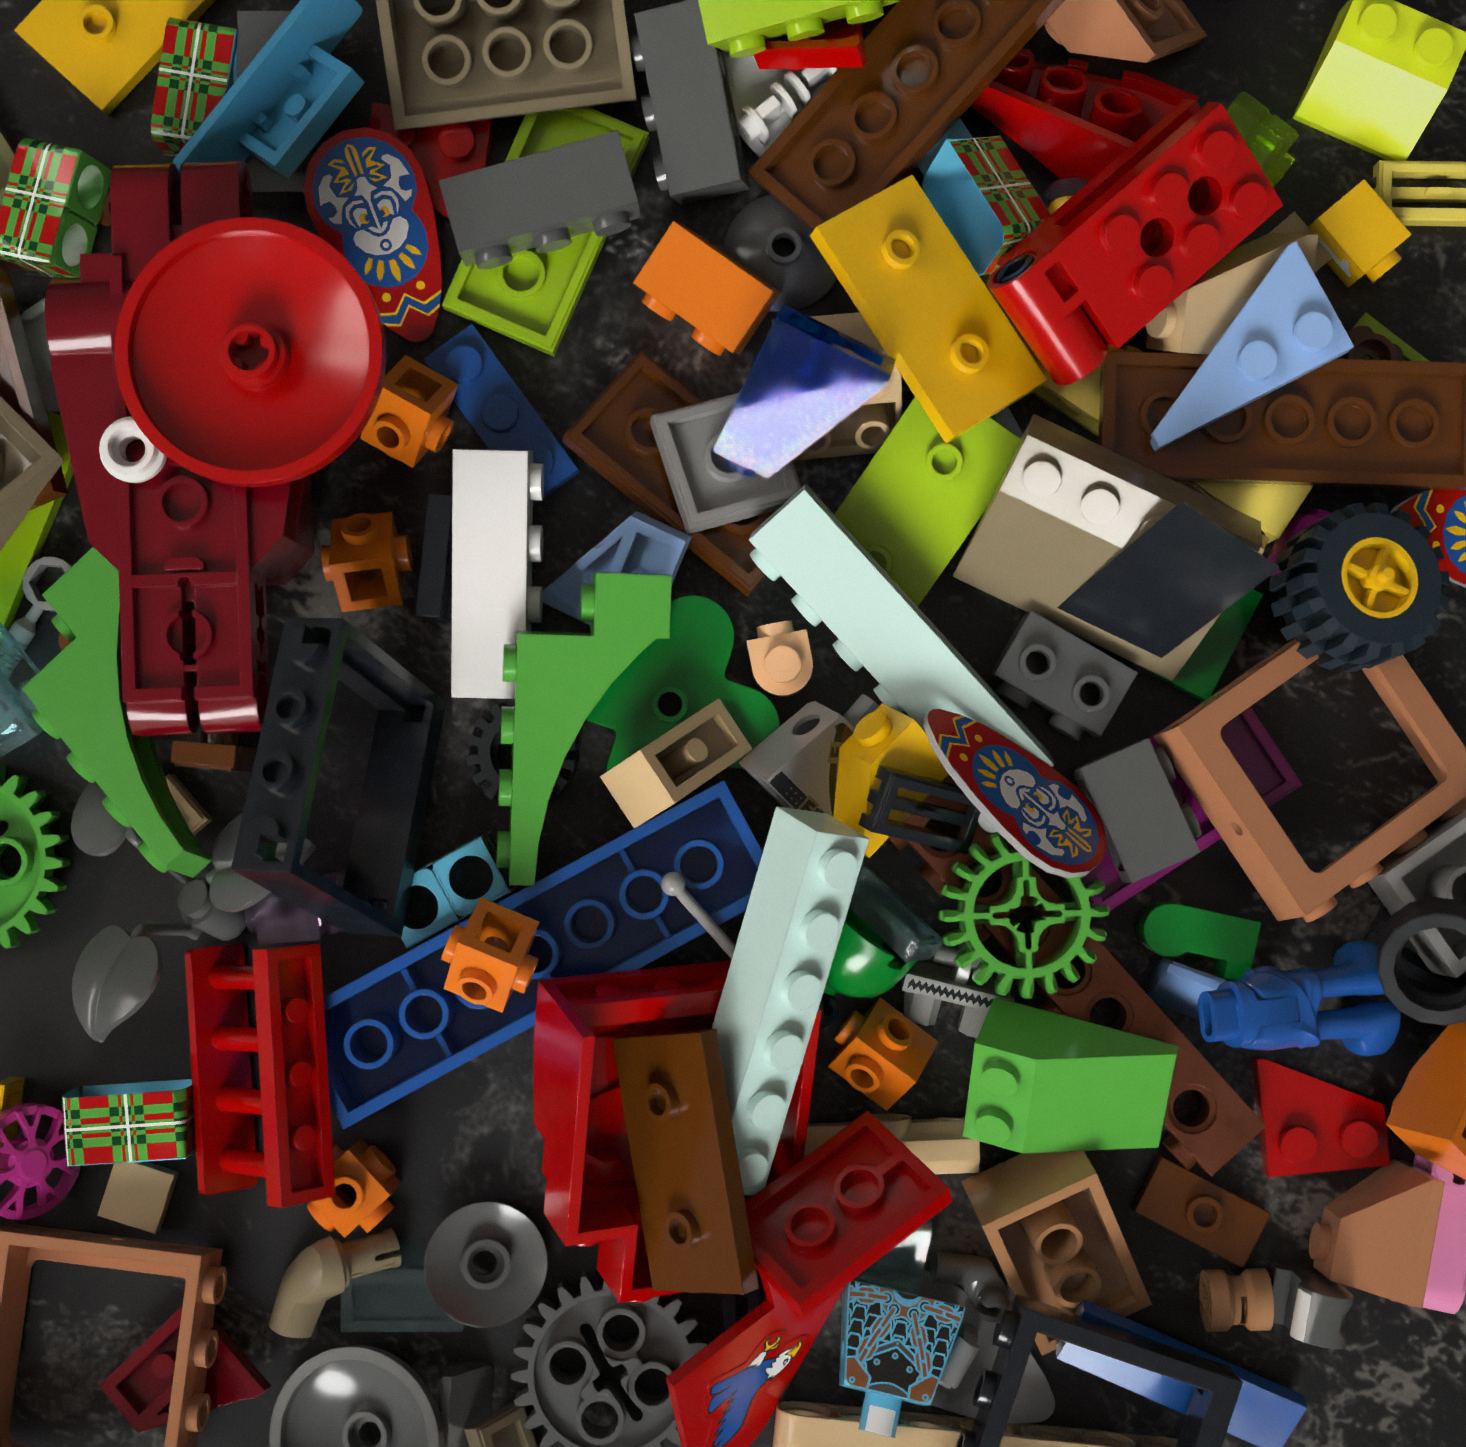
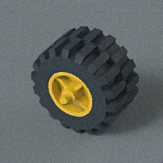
[1269,502,1450,672]

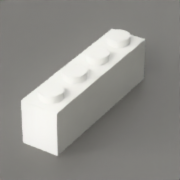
[451,449,544,699]

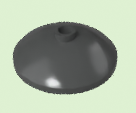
[269,1345,444,1447]

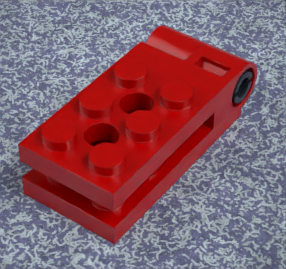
[987,99,1283,385]

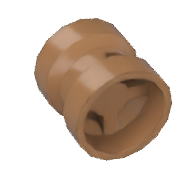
[1199,1268,1274,1332]

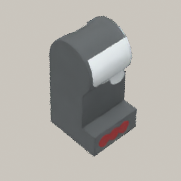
[1268,1262,1354,1349]

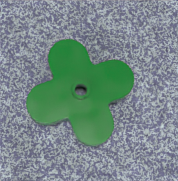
[586,596,780,812]

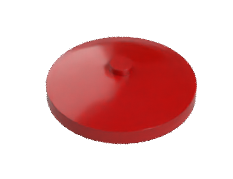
[115,217,387,487]

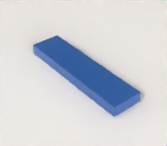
[1055,1299,1307,1447]

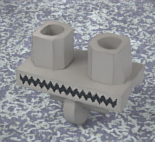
[901,942,1015,1038]

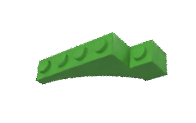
[22,547,212,878]
[496,571,672,886]

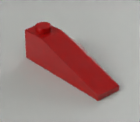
[971,48,1199,192]

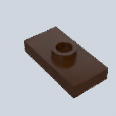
[171,731,257,772]
[1131,1154,1271,1268]

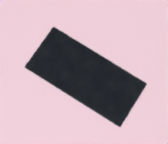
[1057,502,1279,677]

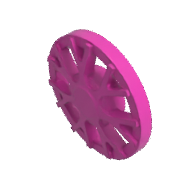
[0,1103,81,1220]

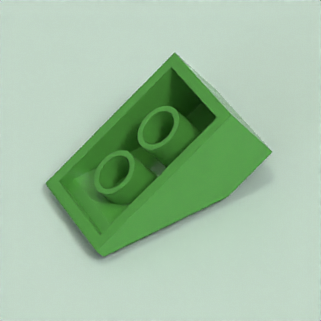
[963,997,1179,1154]

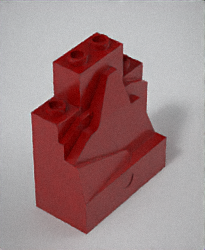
[533,960,822,1303]

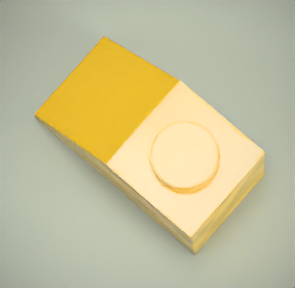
[833,703,948,858]

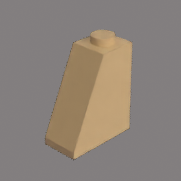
[1146,233,1319,354]

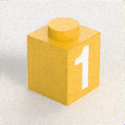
[1308,179,1412,288]

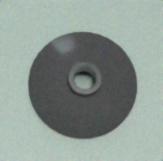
[724,194,837,313]
[424,1201,547,1328]

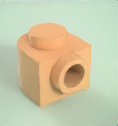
[746,620,813,697]

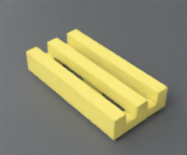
[1373,160,1466,227]

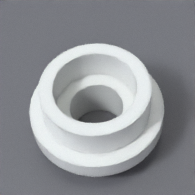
[99,416,167,483]

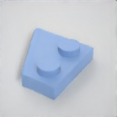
[543,511,692,625]

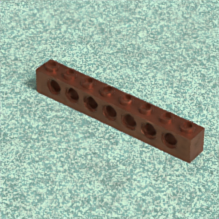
[888,775,1266,1176]

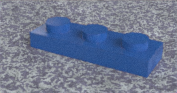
[423,324,580,506]

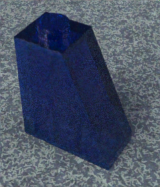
[712,304,896,479]

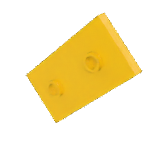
[14,0,216,117]
[810,175,1047,444]

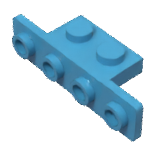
[172,0,365,179]

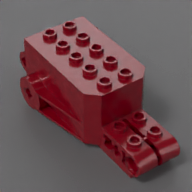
[44,160,315,736]

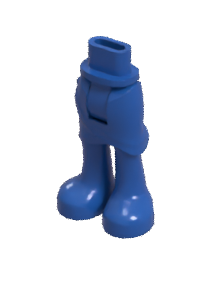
[1198,940,1401,1056]

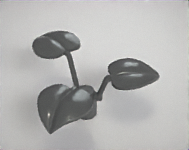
[71,781,316,1043]

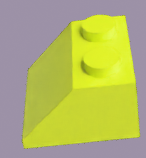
[1292,0,1466,161]

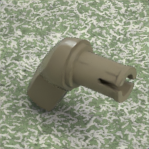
[268,1228,401,1338]

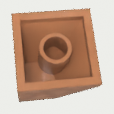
[1044,0,1207,63]
[1309,1159,1445,1308]

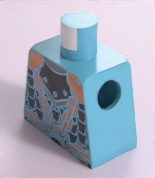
[839,1280,965,1438]

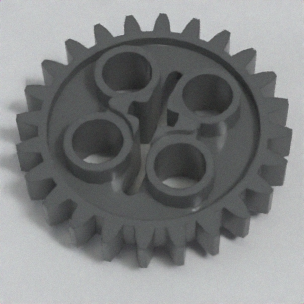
[511,1271,708,1447]

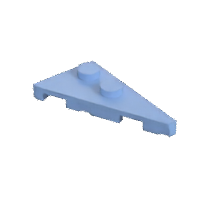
[1149,241,1354,452]

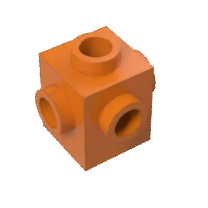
[360,355,458,468]
[321,512,413,612]
[441,897,539,1013]
[828,997,939,1111]
[307,1138,401,1238]

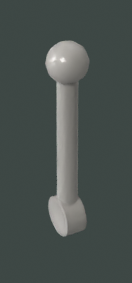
[661,871,736,960]

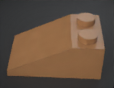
[961,1151,1152,1356]

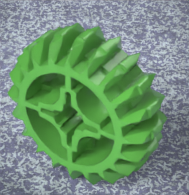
[938,832,1110,999]

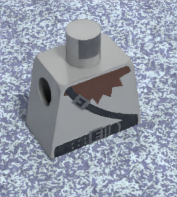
[739,694,879,816]

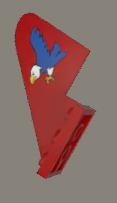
[666,1110,952,1447]

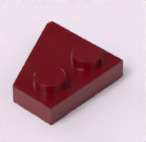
[99,1305,272,1433]

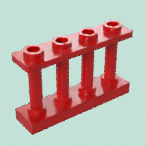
[185,943,335,1208]

